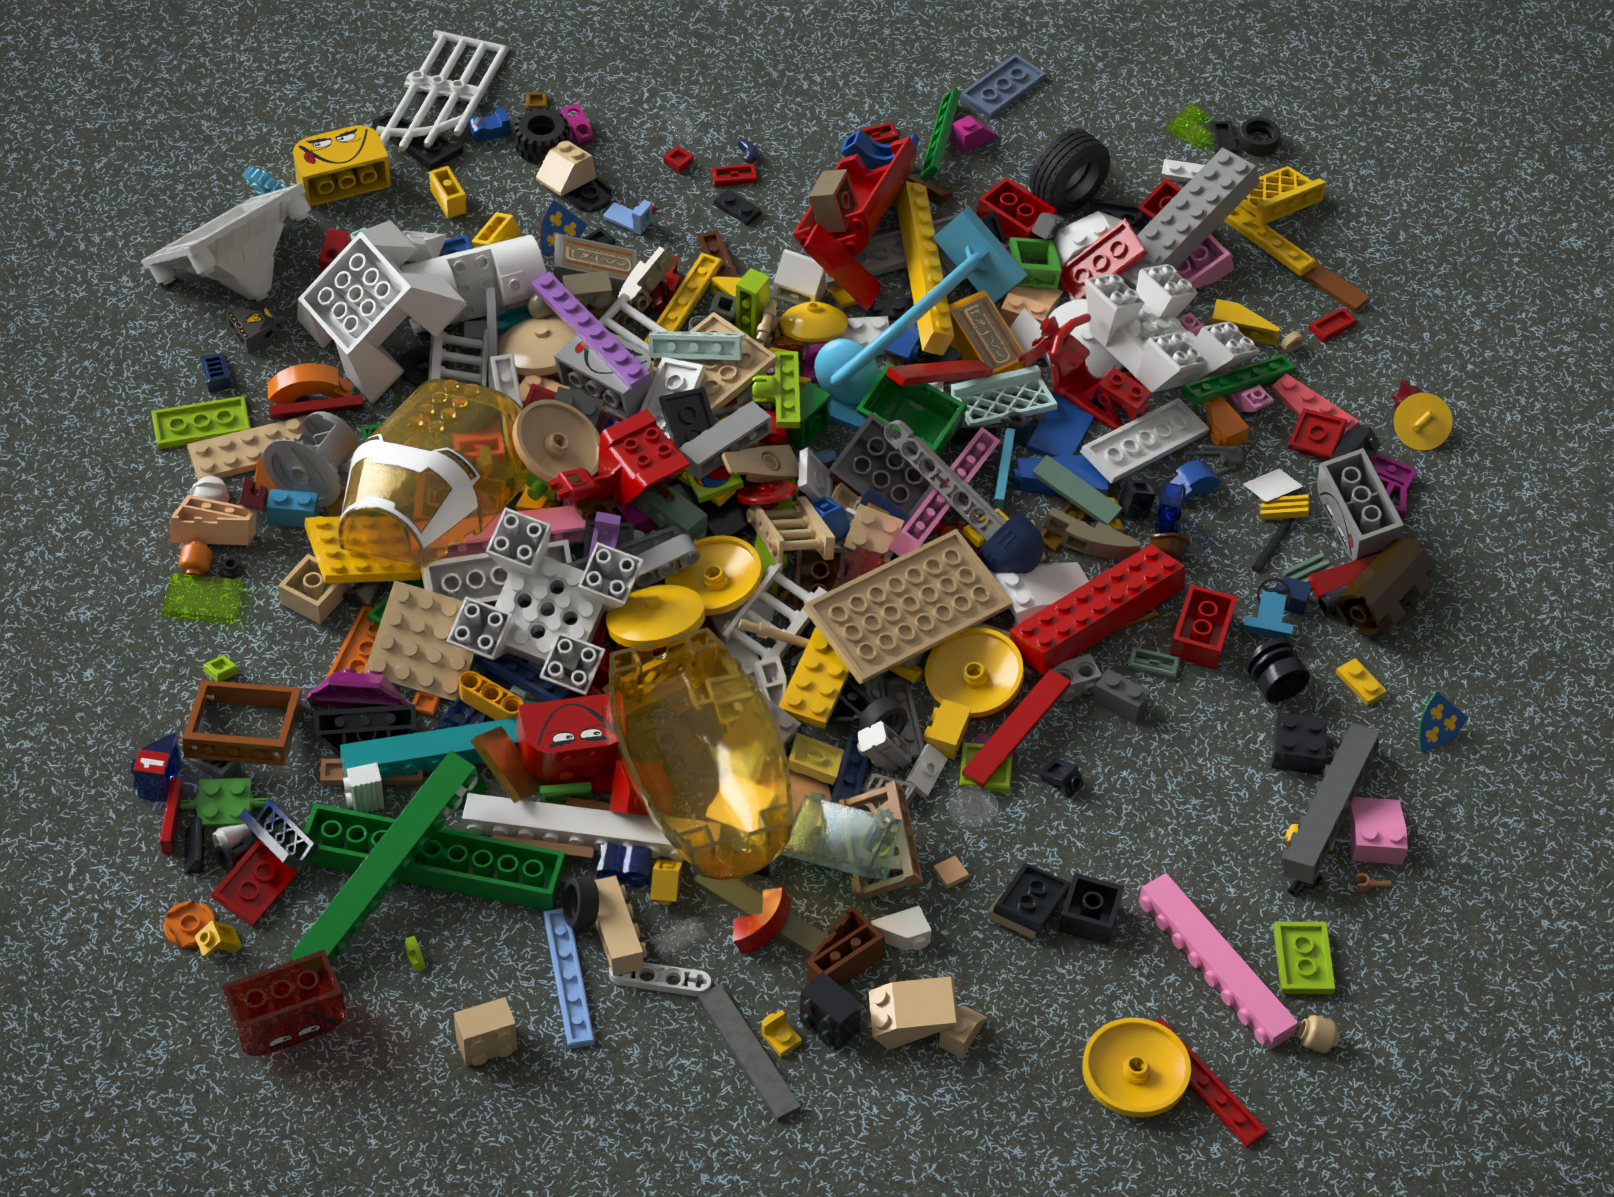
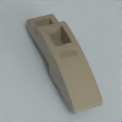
[612,246,676,330]
[1043,507,1141,559]

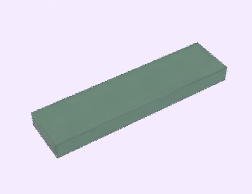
[1032,455,1122,526]

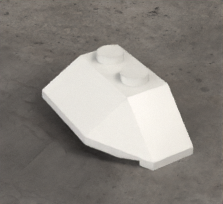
[1054,211,1122,267]

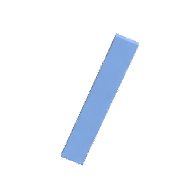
[543,908,595,1049]

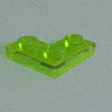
[1165,103,1213,150]

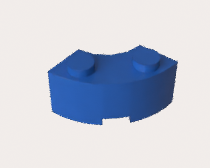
[884,323,922,364]

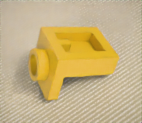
[195,920,242,957]
[761,1010,802,1058]

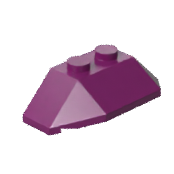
[306,669,409,708]

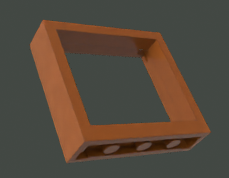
[182,680,302,766]

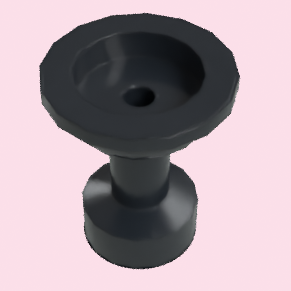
[215,836,256,874]

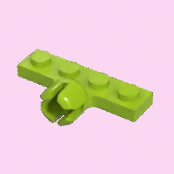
[752,351,800,428]

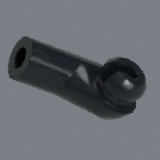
[1287,872,1325,897]

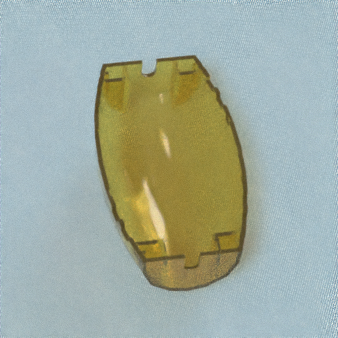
[609,627,793,881]

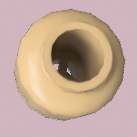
[1298,1015,1340,1053]

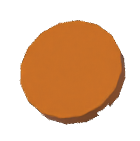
[163,901,216,948]

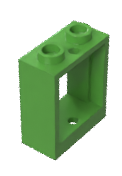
[1008,237,1062,289]

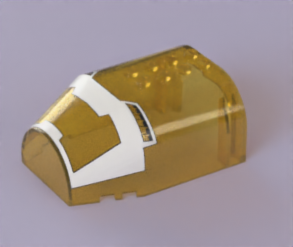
[338,379,529,567]

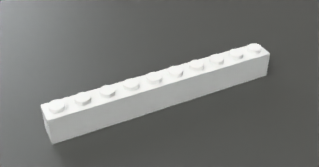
[462,793,721,865]

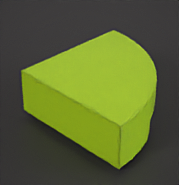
[405,936,426,972]

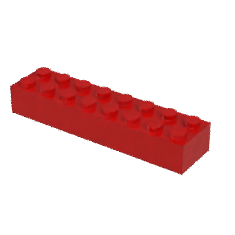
[1010,544,1185,675]

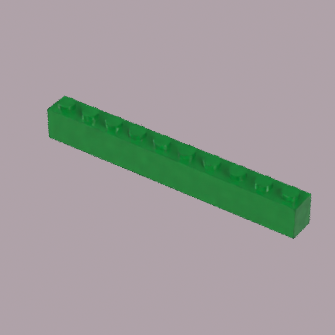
[289,750,479,980]

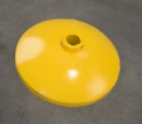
[780,301,848,342]

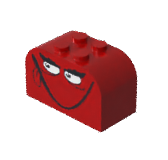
[516,692,626,781]

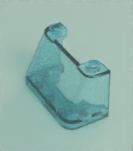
[779,791,902,880]

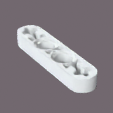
[609,962,711,997]

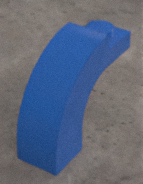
[841,129,920,169]

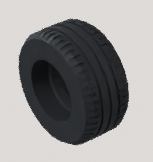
[1029,128,1110,214]

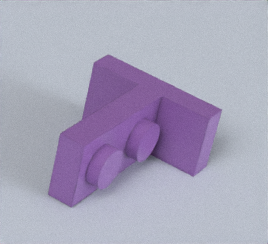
[587,512,621,564]

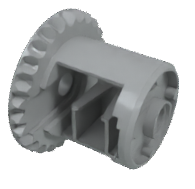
[263,412,358,507]

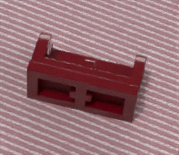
[239,478,268,512]

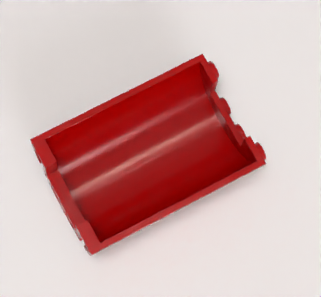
[792,136,916,257]

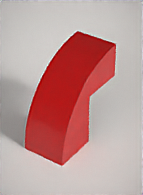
[733,887,791,953]

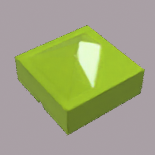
[203,655,239,681]

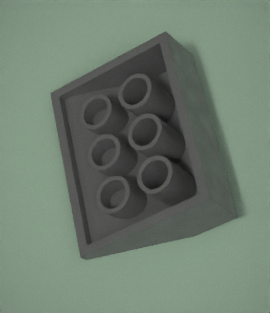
[829,413,942,527]

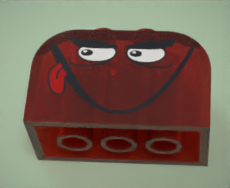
[221,949,345,1056]

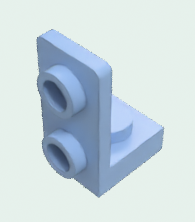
[603,200,652,235]

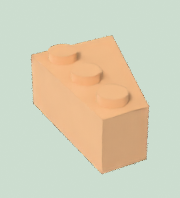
[170,495,257,545]

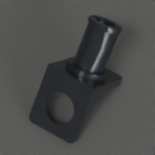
[1000,410,1039,447]

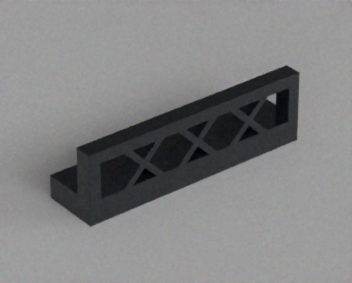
[239,799,320,872]

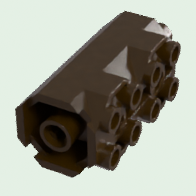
[1336,538,1434,636]

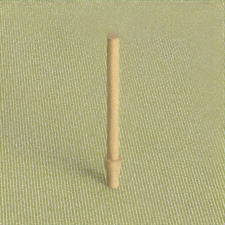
[738,619,810,648]

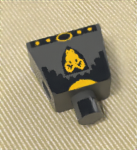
[226,303,286,354]

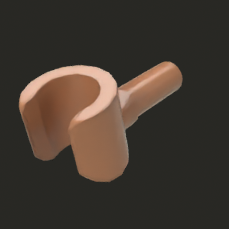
[1355,873,1391,892]

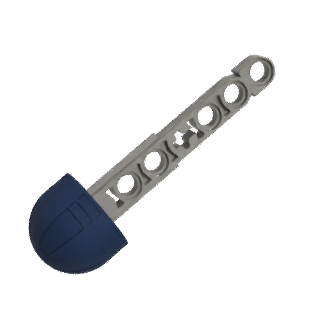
[884,420,1044,574]

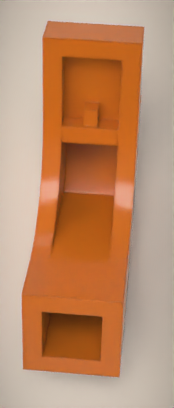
[268,363,353,405]

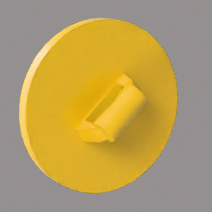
[1394,393,1452,450]

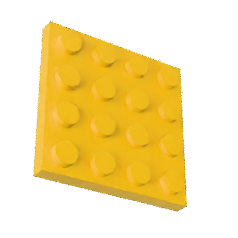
[304,514,421,583]

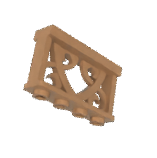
[838,781,923,900]

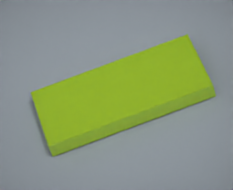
[151,396,251,449]

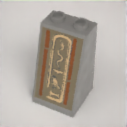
[554,234,641,297]

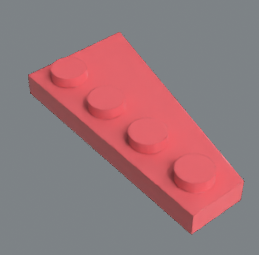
[1271,373,1359,442]

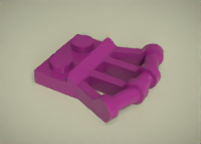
[1371,452,1418,518]

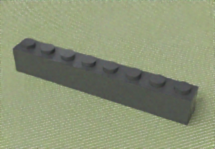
[1281,723,1380,884]

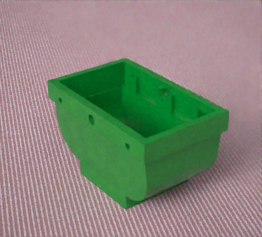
[856,363,968,457]

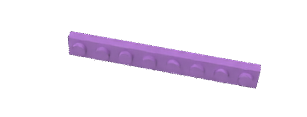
[530,271,651,391]

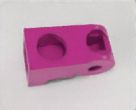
[561,103,593,145]

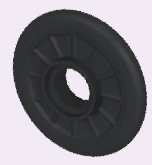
[398,346,449,385]

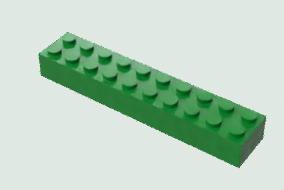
[301,803,566,911]

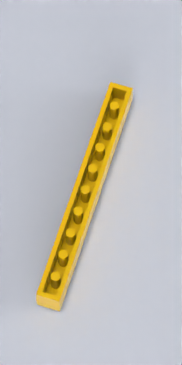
[895,181,954,356]

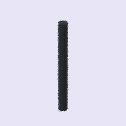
[1252,518,1295,573]

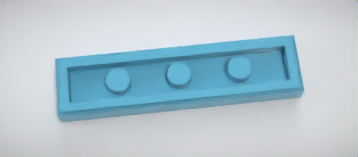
[993,428,1015,512]

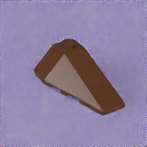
[793,548,846,639]

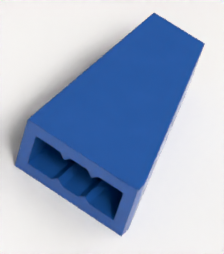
[1013,455,1109,497]

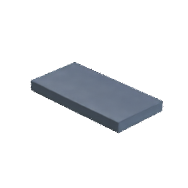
[960,53,1047,119]

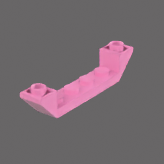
[1177,312,1273,412]

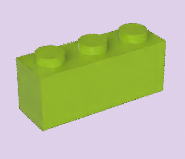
[735,268,770,339]

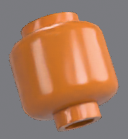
[179,540,212,578]

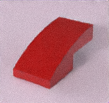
[666,256,680,302]

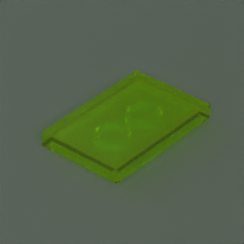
[161,573,244,623]

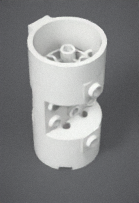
[399,235,546,333]

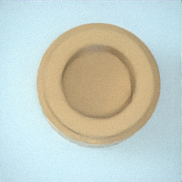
[1281,331,1304,353]

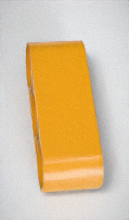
[459,671,523,721]

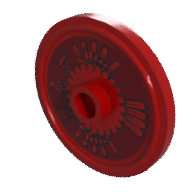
[737,481,797,510]

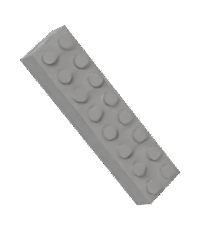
[1119,147,1260,291]

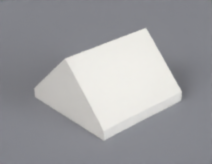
[401,230,446,262]

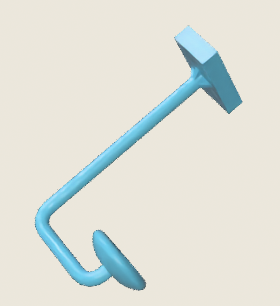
[814,206,1027,405]

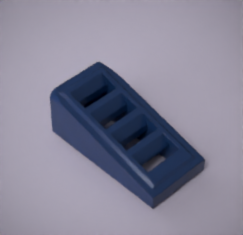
[200,353,232,393]

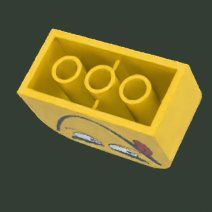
[293,125,391,207]

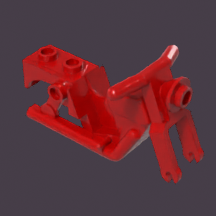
[1018,313,1152,430]

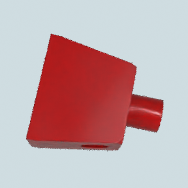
[319,228,352,273]

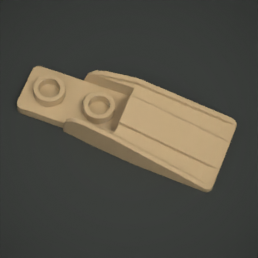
[721,445,799,483]

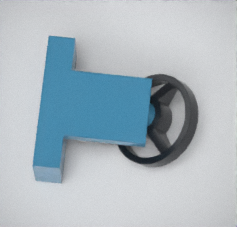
[1242,577,1294,641]

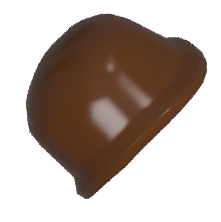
[1149,533,1190,560]

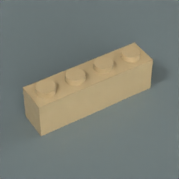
[594,875,647,976]

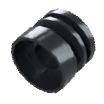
[1245,638,1311,704]

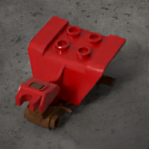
[549,409,690,520]

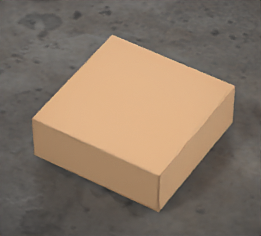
[933,856,969,889]

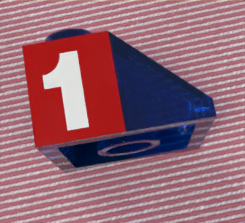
[130,733,182,803]

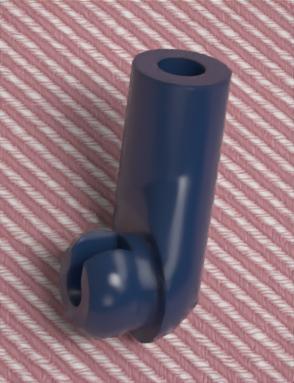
[738,138,759,164]

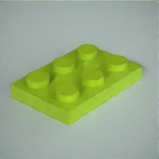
[1273,922,1335,994]

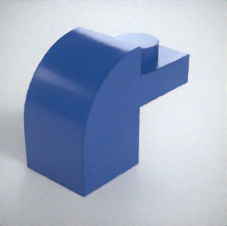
[1163,460,1222,507]

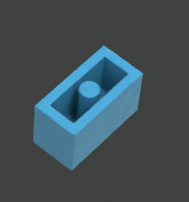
[266,489,320,527]

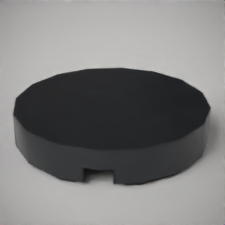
[568,178,612,212]

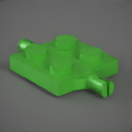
[180,778,269,828]

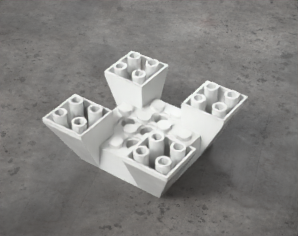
[297,220,468,404]
[1085,264,1260,392]
[446,507,643,696]

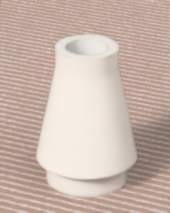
[212,823,253,849]

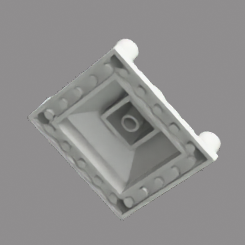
[141,183,311,302]

